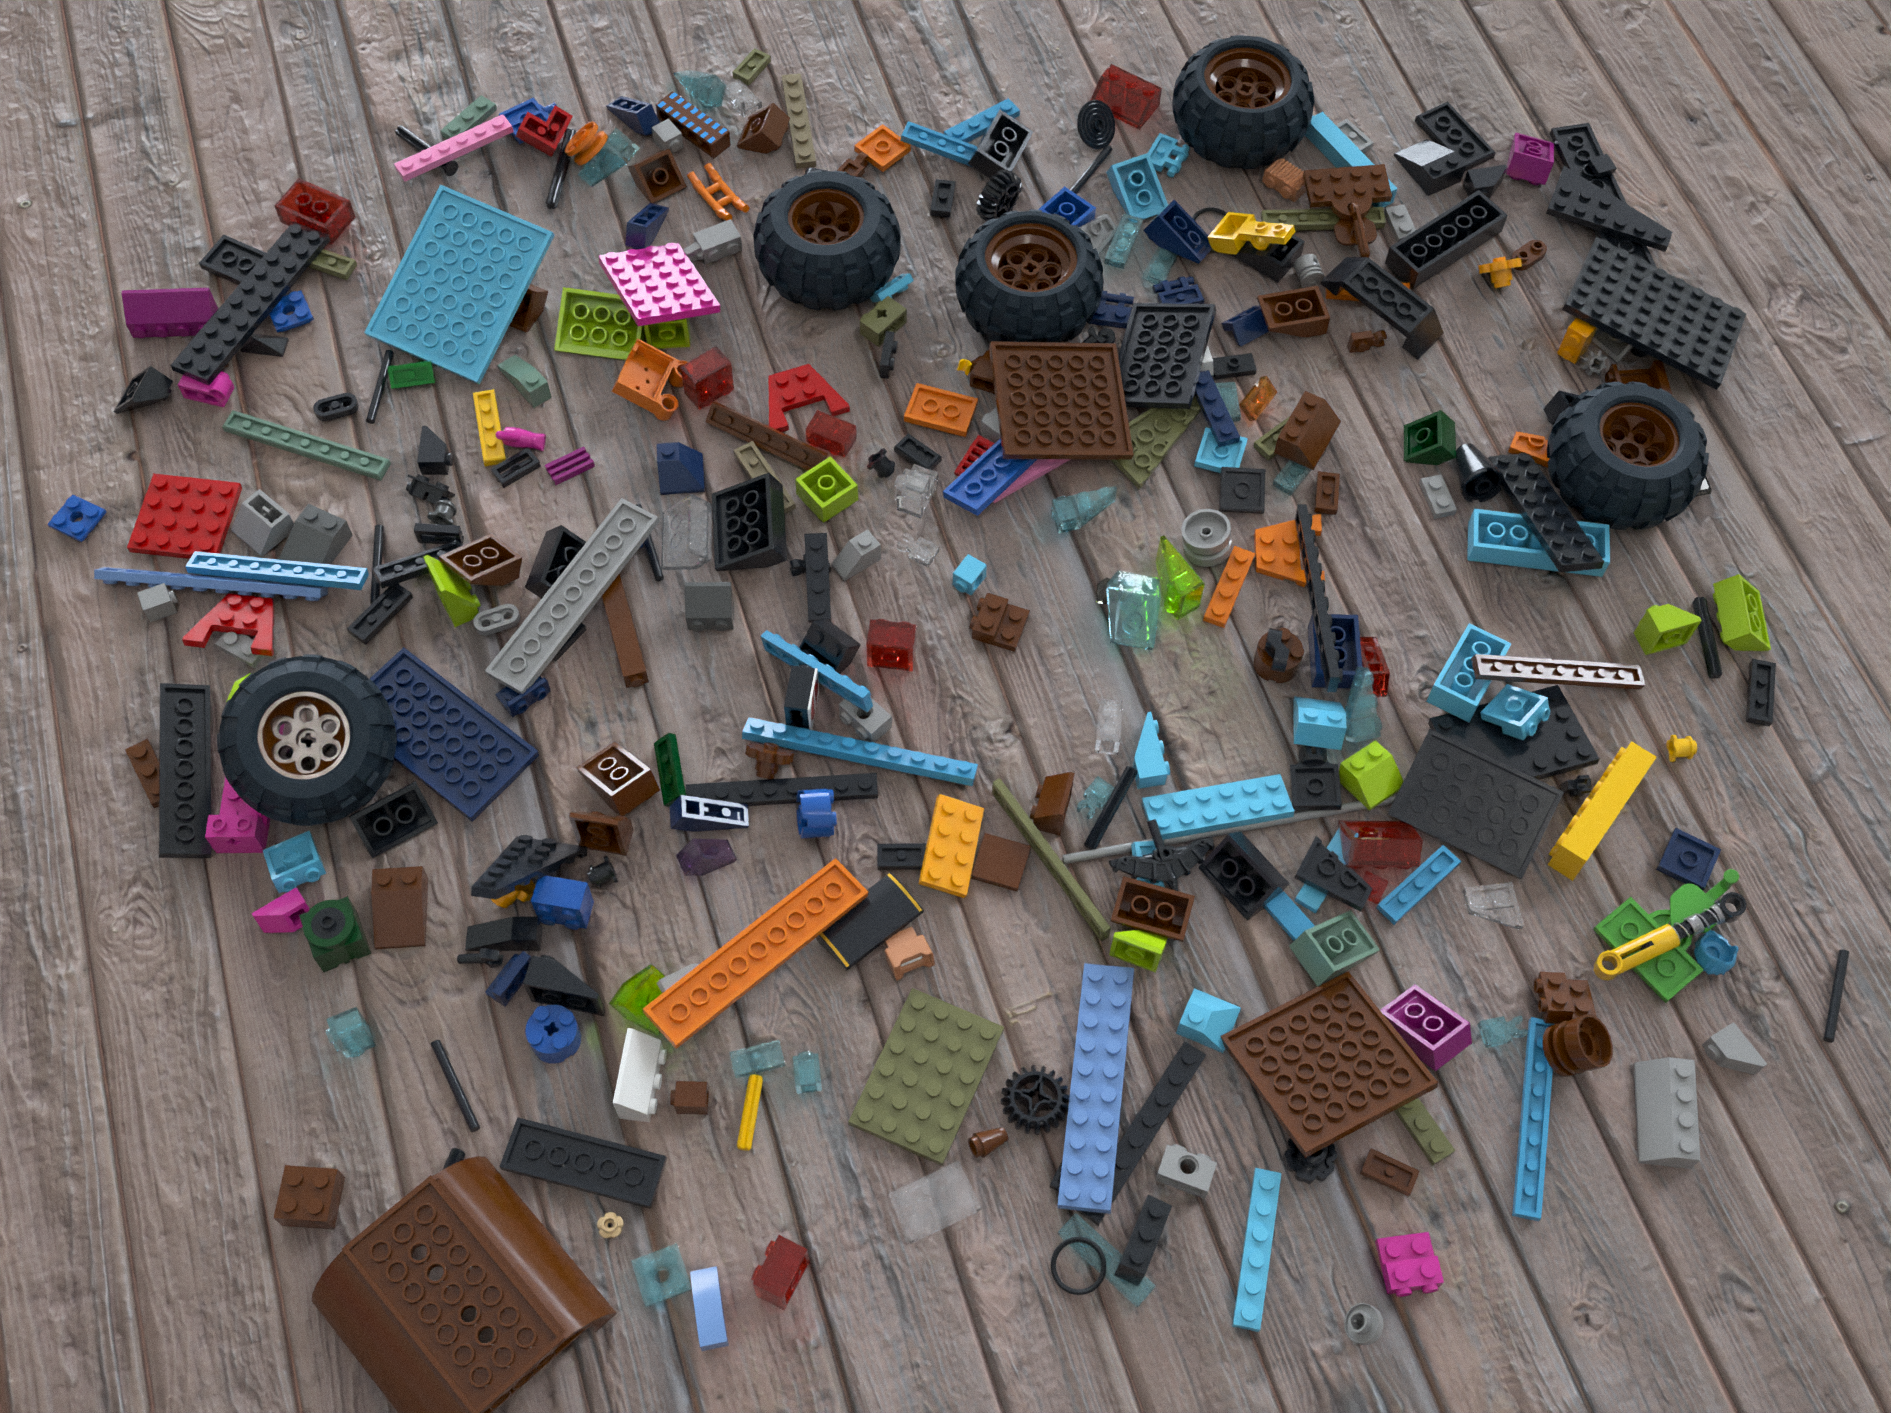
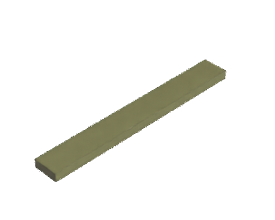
[992,778,1111,941]

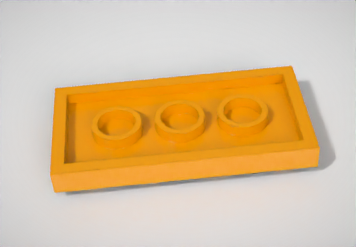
[918,794,984,898]

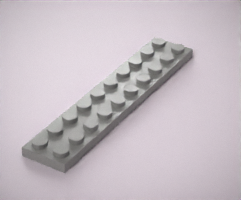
[485,498,660,694]

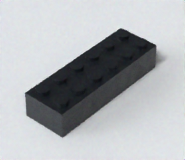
[1385,190,1508,289]

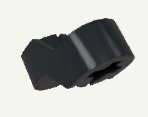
[1264,628,1289,673]

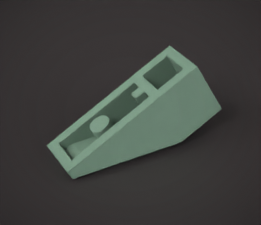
[497,355,552,408]

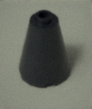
[1455,443,1505,503]

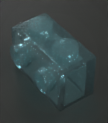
[325,1007,376,1058]

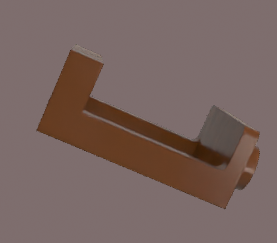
[1605,360,1673,395]

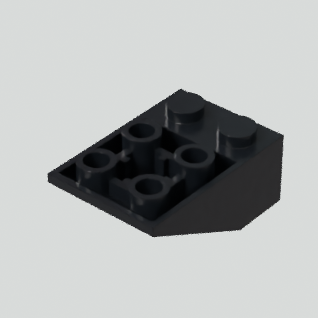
[1230,235,1305,283]

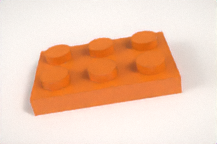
[904,383,978,437]

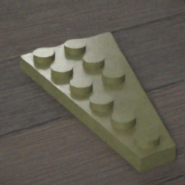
[1111,395,1201,490]

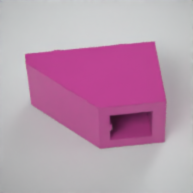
[251,887,310,933]

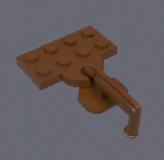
[1303,164,1392,257]

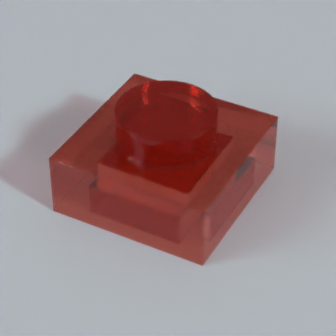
[1363,871,1389,905]

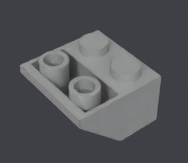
[231,489,294,557]

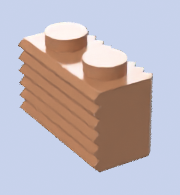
[1262,158,1306,202]

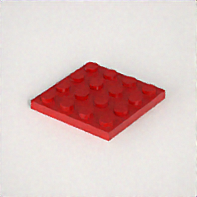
[127,473,242,559]

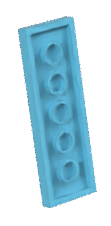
[1142,774,1294,840]

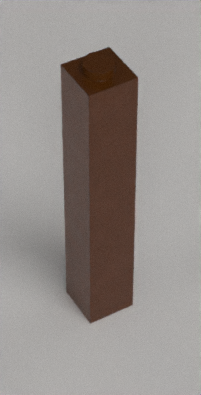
[602,573,649,688]

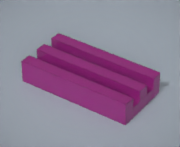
[545,446,595,485]

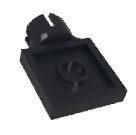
[1289,745,1342,811]

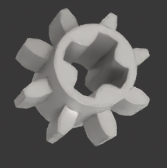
[1579,348,1608,375]

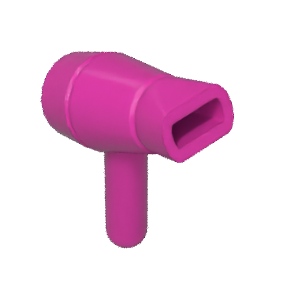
[496,427,546,451]

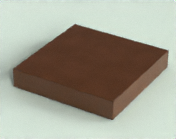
[971,833,1031,892]

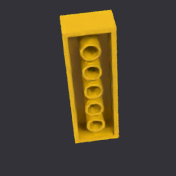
[1548,741,1657,881]

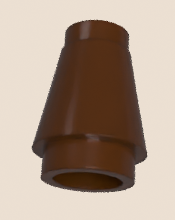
[968,1127,1009,1158]

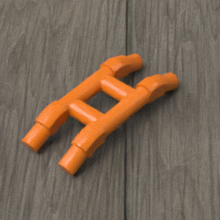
[687,163,750,221]

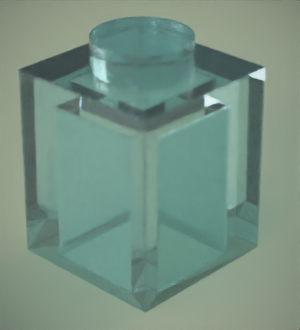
[793,1051,822,1094]

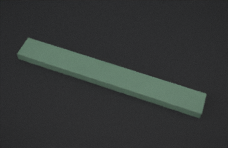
[222,410,391,481]

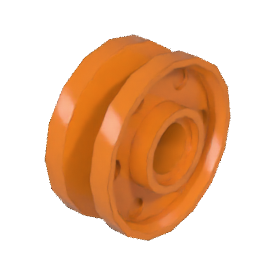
[565,121,608,166]

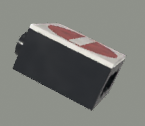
[784,665,819,730]

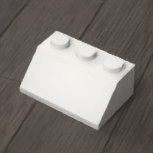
[613,1028,667,1122]

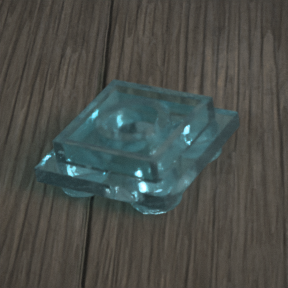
[631,1243,692,1308]

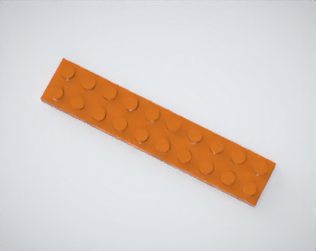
[643,858,869,1049]

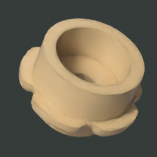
[597,1212,624,1238]

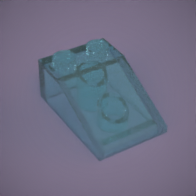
[1106,570,1161,650]

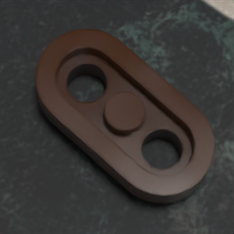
[1511,240,1547,271]

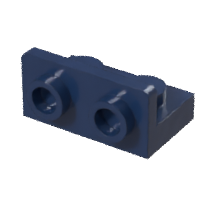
[495,676,551,718]
[485,951,532,1007]

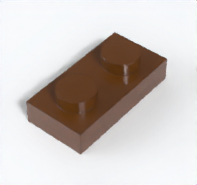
[1314,471,1340,515]
[1360,1148,1420,1197]

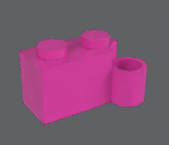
[178,371,235,408]

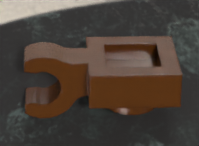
[837,152,869,177]

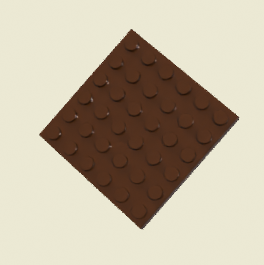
[989,341,1134,460]
[1221,971,1438,1158]

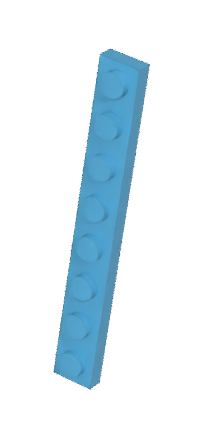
[185,551,369,590]
[1512,1017,1553,1221]

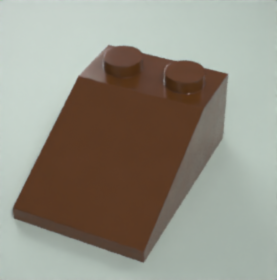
[1257,286,1330,338]
[439,533,522,586]
[576,742,660,816]
[569,811,634,856]
[371,866,428,949]

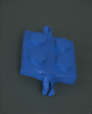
[499,98,557,144]

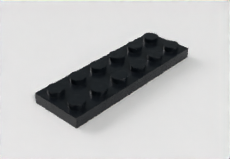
[499,1117,667,1209]

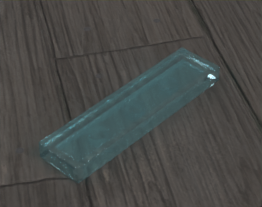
[1058,1213,1156,1308]

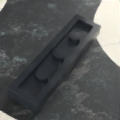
[804,533,831,623]
[372,540,462,589]

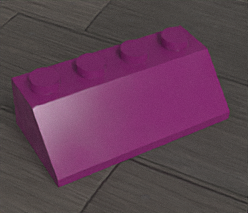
[122,287,218,338]

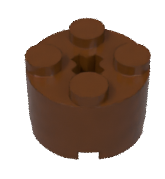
[1254,628,1304,683]

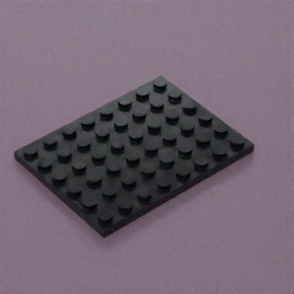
[1562,237,1746,390]

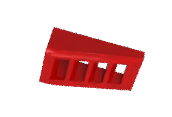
[954,435,995,477]

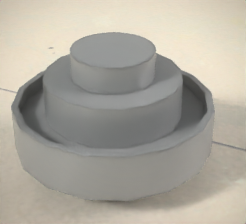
[1344,1303,1384,1345]

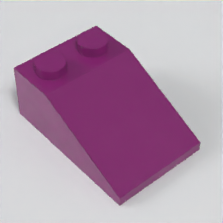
[1506,132,1554,185]
[1380,984,1472,1071]

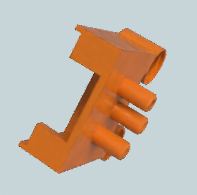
[611,339,693,421]

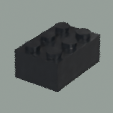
[968,109,1033,178]

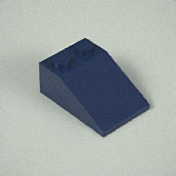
[1143,199,1213,264]

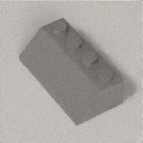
[1634,1057,1700,1169]

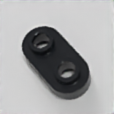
[313,393,359,421]

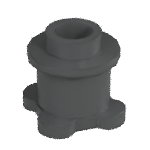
[427,500,457,525]

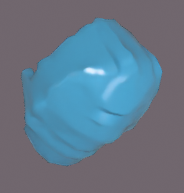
[1694,930,1738,975]

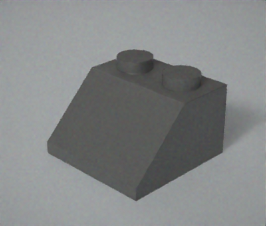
[684,582,734,631]

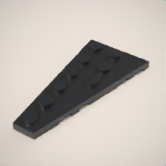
[1546,166,1673,252]
[471,835,588,900]

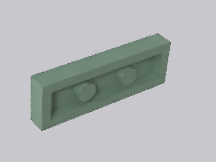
[440,95,497,139]

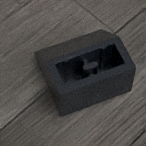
[799,619,861,674]

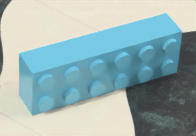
[1467,509,1610,577]

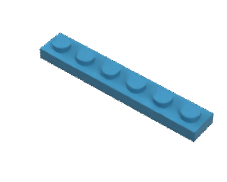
[760,630,873,712]

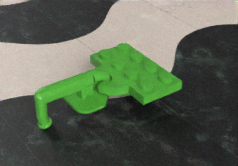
[1593,869,1739,1003]

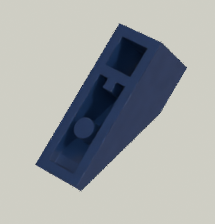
[606,96,660,136]
[625,203,669,250]
[670,795,749,832]

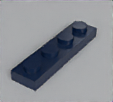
[1194,370,1240,447]

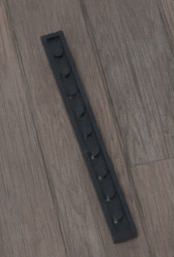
[1295,504,1343,692]

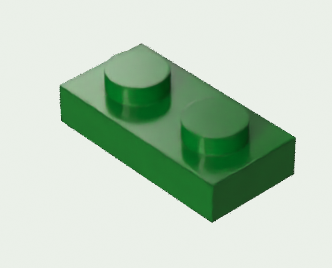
[387,361,435,389]

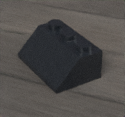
[525,525,586,599]
[1198,831,1290,920]

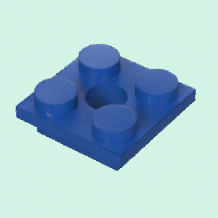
[269,290,314,333]
[47,494,106,542]

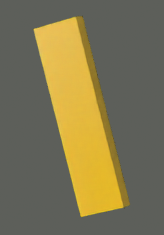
[473,389,506,467]

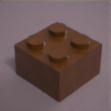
[273,1165,345,1230]

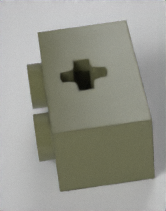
[859,296,907,347]

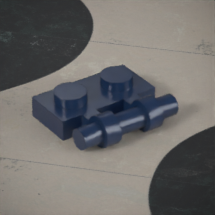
[1152,276,1204,304]
[1088,290,1134,329]

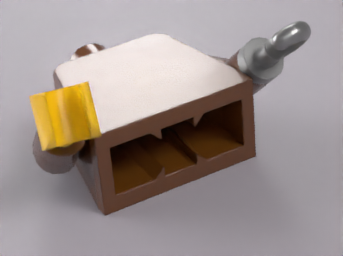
[957,350,995,394]

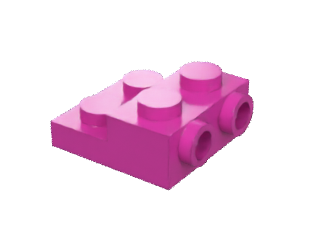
[1375,1232,1444,1297]

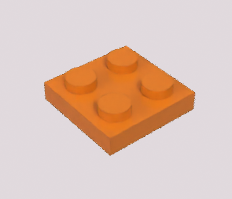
[854,124,911,172]

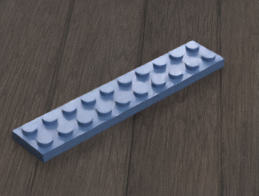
[1058,963,1134,1214]

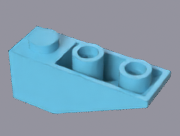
[1132,712,1170,789]

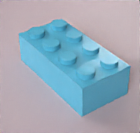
[1426,623,1511,722]

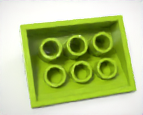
[554,287,645,360]

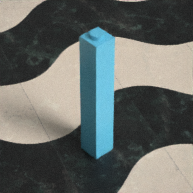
[1305,112,1398,208]

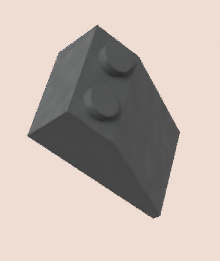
[279,504,353,565]

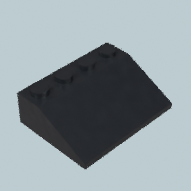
[712,473,787,571]

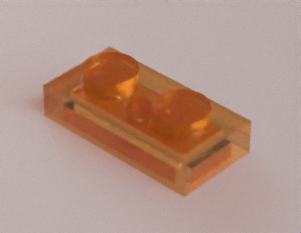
[1239,376,1277,421]

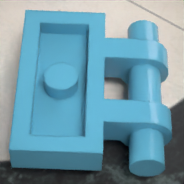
[1148,133,1190,177]

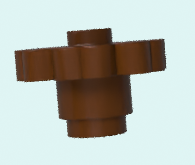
[745,742,794,779]

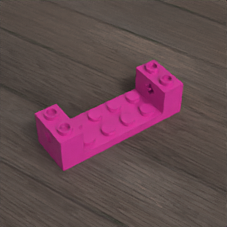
[205,724,284,853]

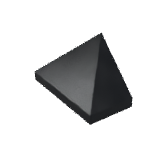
[240,333,289,357]

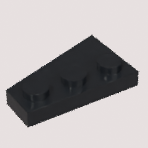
[1294,836,1373,912]

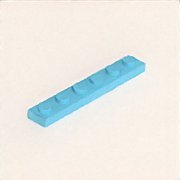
[1232,1168,1281,1332]

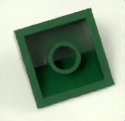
[1404,410,1456,465]

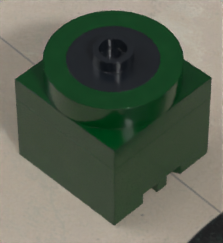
[299,896,372,973]

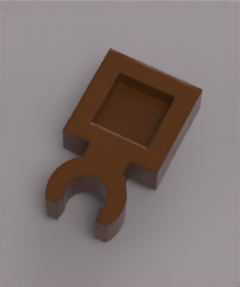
[1347,330,1387,353]

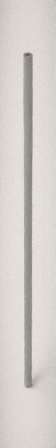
[1062,794,1397,864]

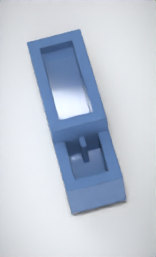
[690,1266,729,1351]

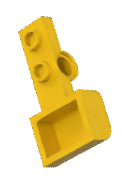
[1208,212,1295,254]

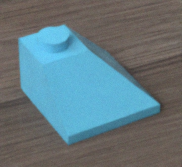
[1176,988,1241,1053]

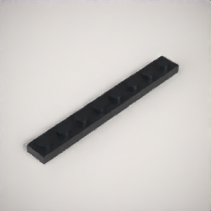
[686,773,878,806]
[1076,1041,1206,1226]

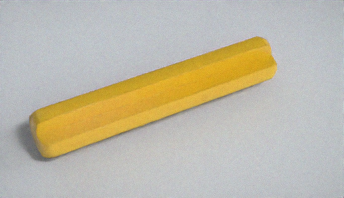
[737,1074,763,1151]

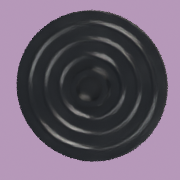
[1077,100,1115,149]

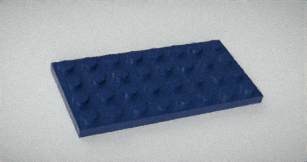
[370,647,539,822]

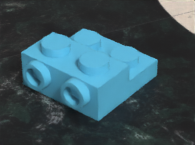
[1480,684,1550,740]
[263,831,326,893]

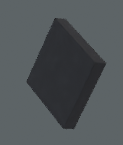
[1219,467,1266,514]

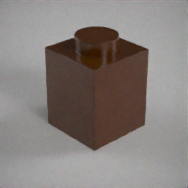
[670,1081,709,1115]

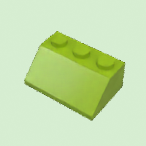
[1713,574,1771,651]

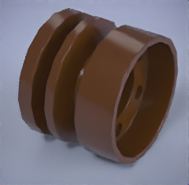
[1542,1015,1613,1077]

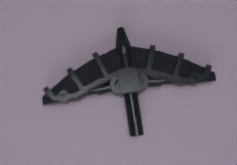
[1109,819,1215,891]

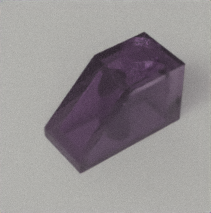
[676,839,737,876]

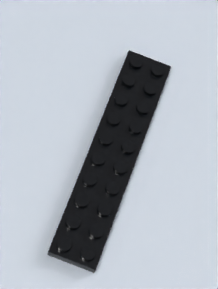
[1550,123,1657,268]
[170,221,330,385]

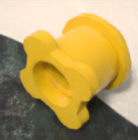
[1666,735,1697,762]

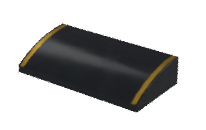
[816,872,924,971]

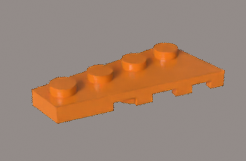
[1508,431,1550,468]

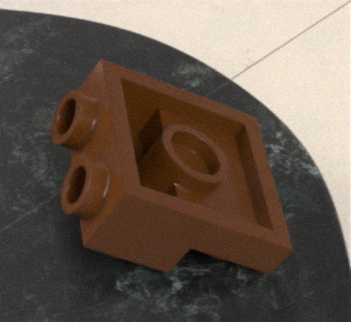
[969,593,1030,652]
[1533,972,1597,1024]

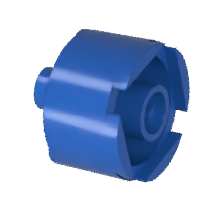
[796,789,837,839]
[525,1005,581,1064]

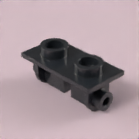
[406,474,455,504]

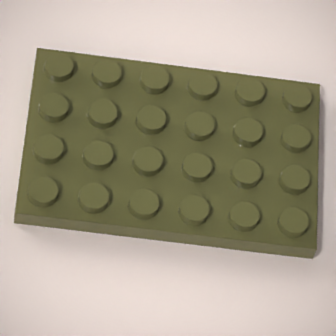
[848,988,1004,1166]

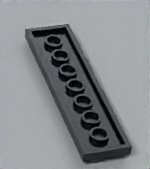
[1488,453,1604,572]
[159,683,211,858]

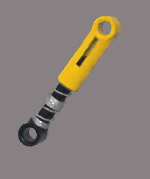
[1593,892,1747,981]

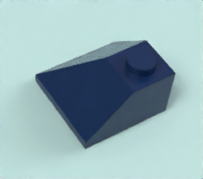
[657,442,705,495]

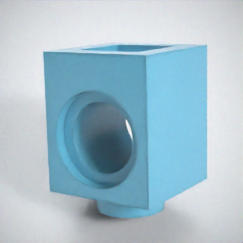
[952,554,987,595]

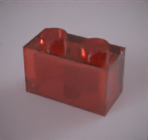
[805,410,857,457]

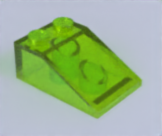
[1156,535,1205,620]

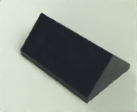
[349,781,438,858]

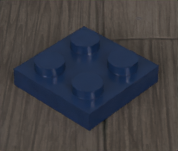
[1656,828,1721,891]

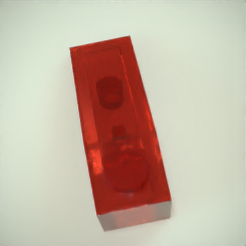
[1359,637,1390,698]

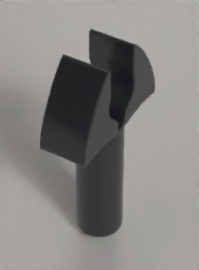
[457,948,504,968]

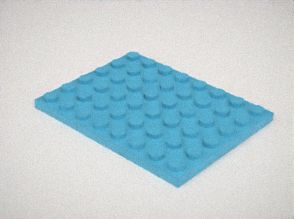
[364,184,555,385]

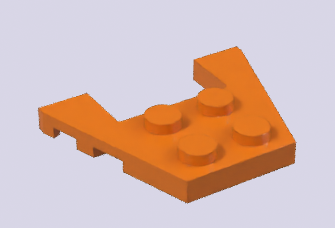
[1254,514,1325,587]

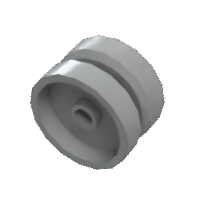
[1181,509,1232,567]

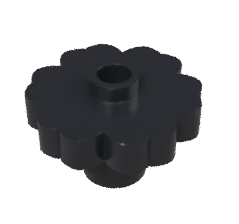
[1283,1138,1337,1184]

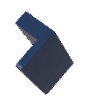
[1221,305,1269,346]

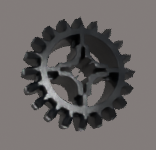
[976,169,1022,222]
[1001,1065,1070,1135]

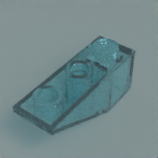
[673,70,726,109]
[578,128,640,187]
[1051,486,1117,533]
[1345,666,1382,743]

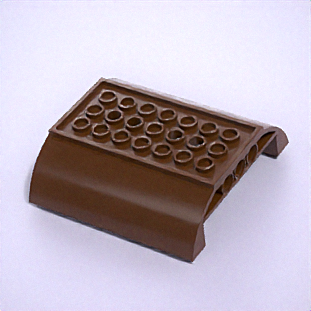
[311,1156,617,1413]

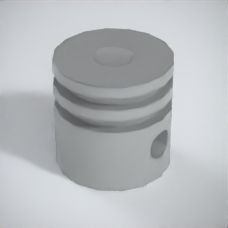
[1293,254,1325,288]

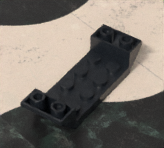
[1320,257,1444,360]

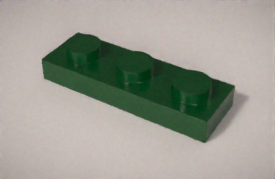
[654,733,686,807]

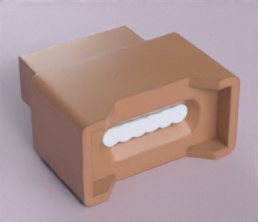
[884,927,935,980]

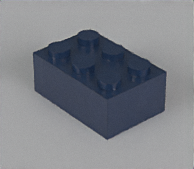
[1307,614,1363,689]

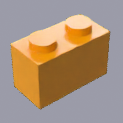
[1557,318,1597,364]

